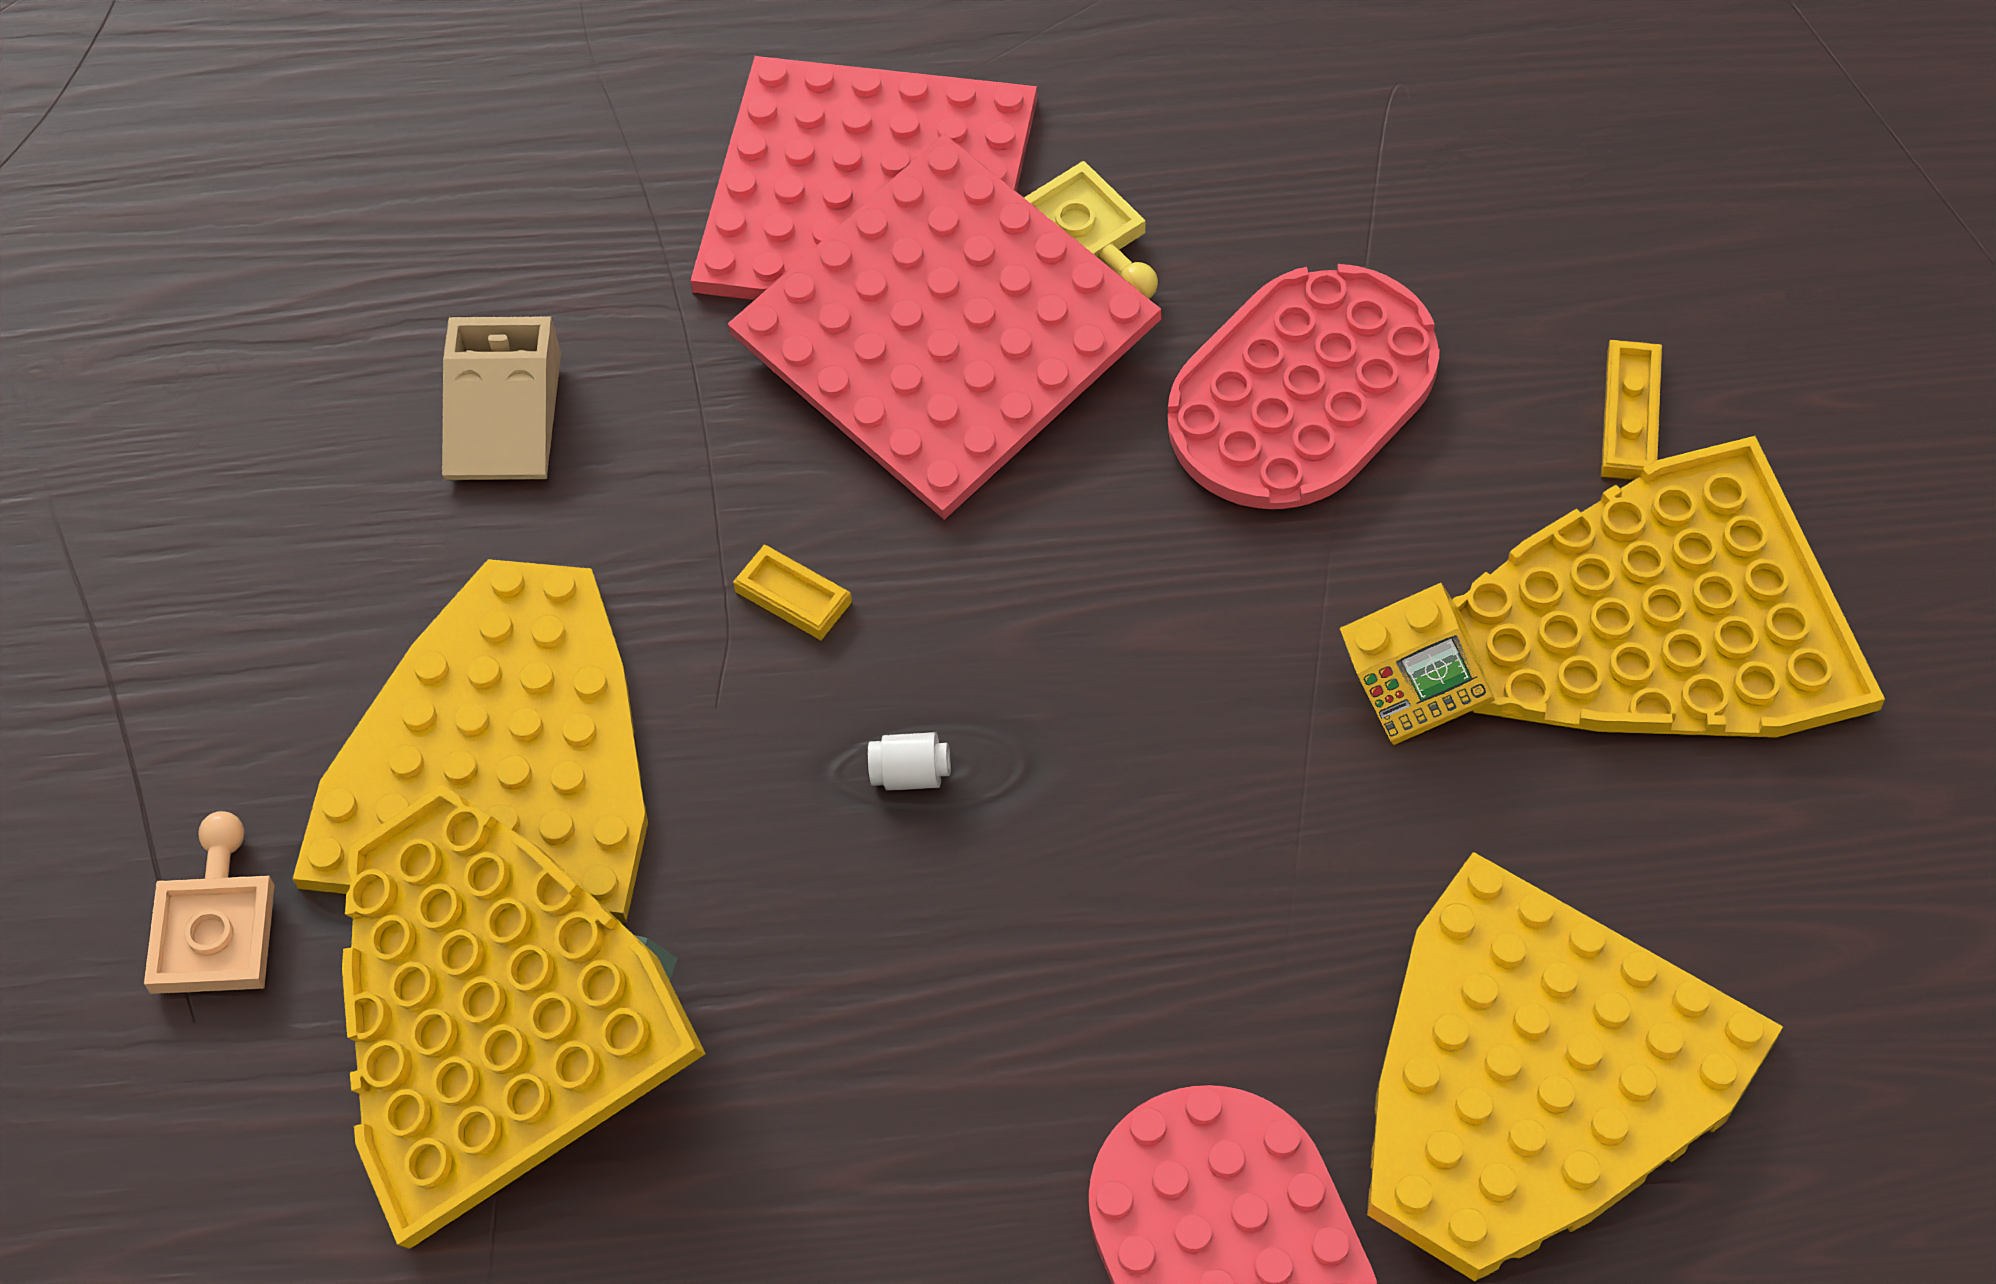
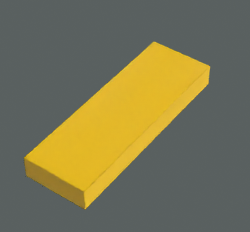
[1601,340,1662,480]

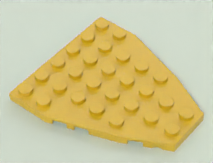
[1452,436,1885,737]
[293,559,648,923]
[342,784,705,1249]
[1367,852,1783,1281]

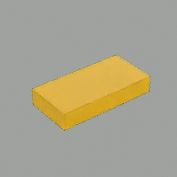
[733,544,852,640]

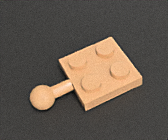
[144,811,275,994]

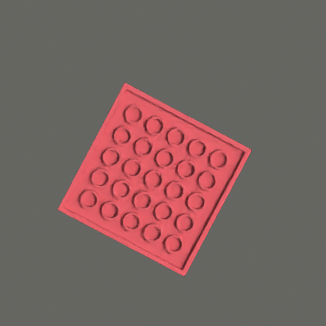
[690,56,1037,300]
[728,134,1161,520]

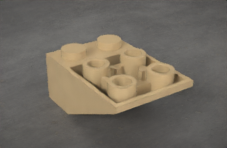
[442,317,561,480]

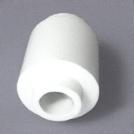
[868,732,951,791]

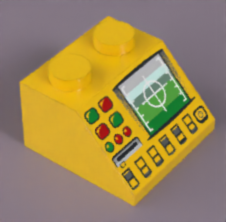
[1340,583,1496,745]

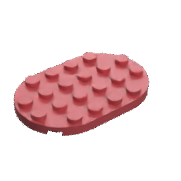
[1168,264,1440,509]
[1089,1085,1377,1284]

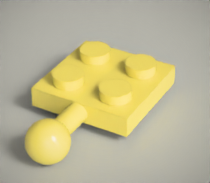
[1024,161,1158,299]

